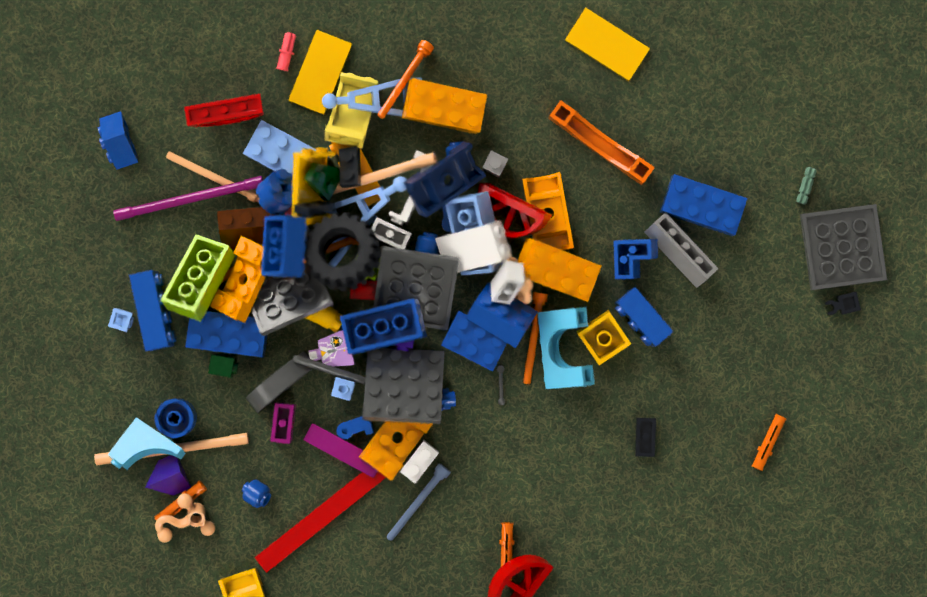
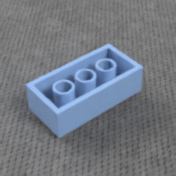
[243,120,331,175]
[445,191,504,276]

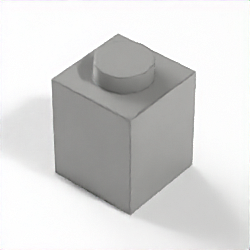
[482,150,508,178]

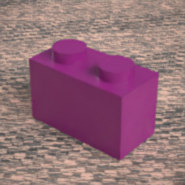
[270,402,296,444]

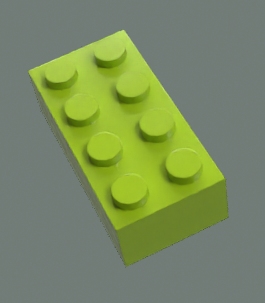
[161,235,235,322]

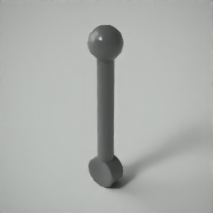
[497,365,505,405]

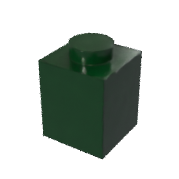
[208,355,239,378]

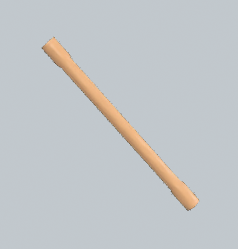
[333,152,437,195]
[95,433,249,465]

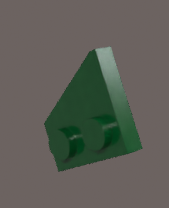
[304,163,340,201]

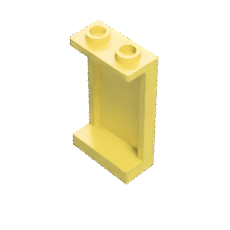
[325,73,378,149]

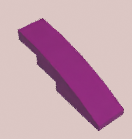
[303,423,377,478]

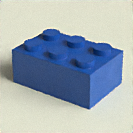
[261,216,307,277]
[466,282,538,348]
[615,287,673,347]
[441,311,507,371]

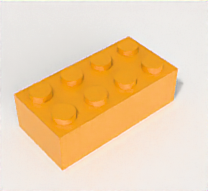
[402,78,487,134]
[517,238,601,302]

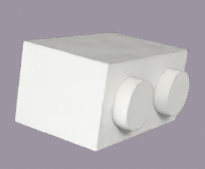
[371,217,412,249]
[491,260,525,305]
[400,440,439,483]

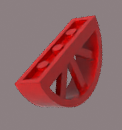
[184,94,264,127]
[478,183,552,238]
[488,555,554,597]

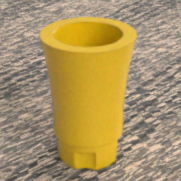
[305,306,343,332]

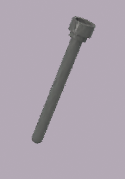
[293,355,366,385]

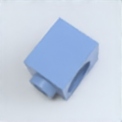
[331,377,356,401]

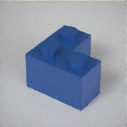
[98,111,138,170]
[614,239,658,279]

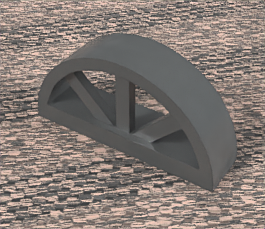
[245,351,313,414]

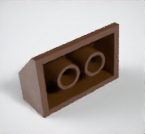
[217,207,278,250]

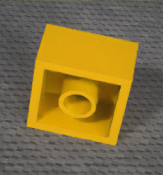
[577,310,631,365]

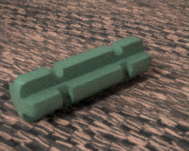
[796,167,817,204]

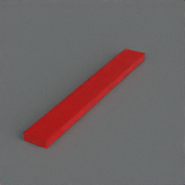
[255,471,386,573]

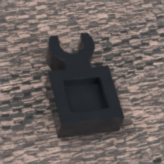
[824,292,861,315]

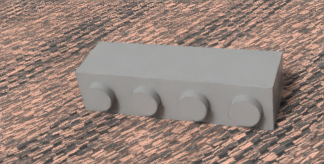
[644,212,718,288]

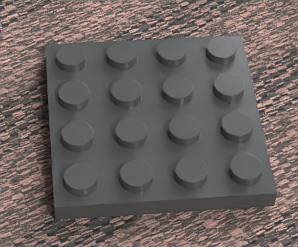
[800,204,887,290]
[374,246,459,330]
[244,250,334,336]
[363,348,444,424]

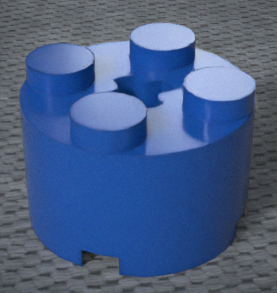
[256,169,293,214]
[155,398,197,438]

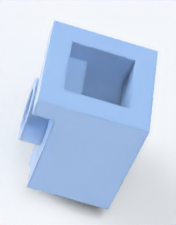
[108,308,134,332]

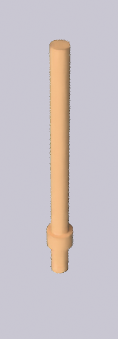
[166,151,259,203]

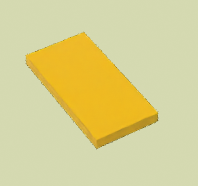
[565,8,650,81]
[288,30,352,115]

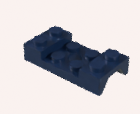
[404,142,486,217]

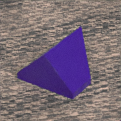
[145,455,191,496]

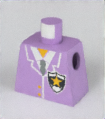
[309,330,355,366]

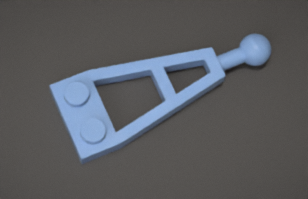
[322,77,422,117]
[326,176,407,244]

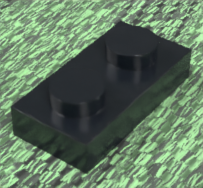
[339,146,361,188]
[294,200,335,218]
[635,417,656,457]

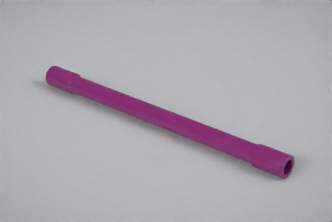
[113,176,264,221]

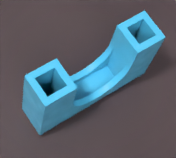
[538,307,595,389]

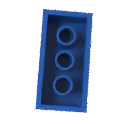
[660,174,747,236]
[129,270,176,351]
[340,298,427,355]
[185,311,268,357]

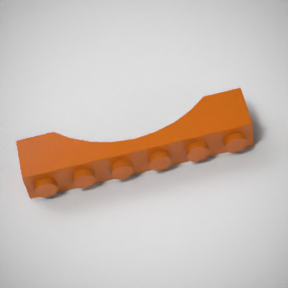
[548,100,655,185]

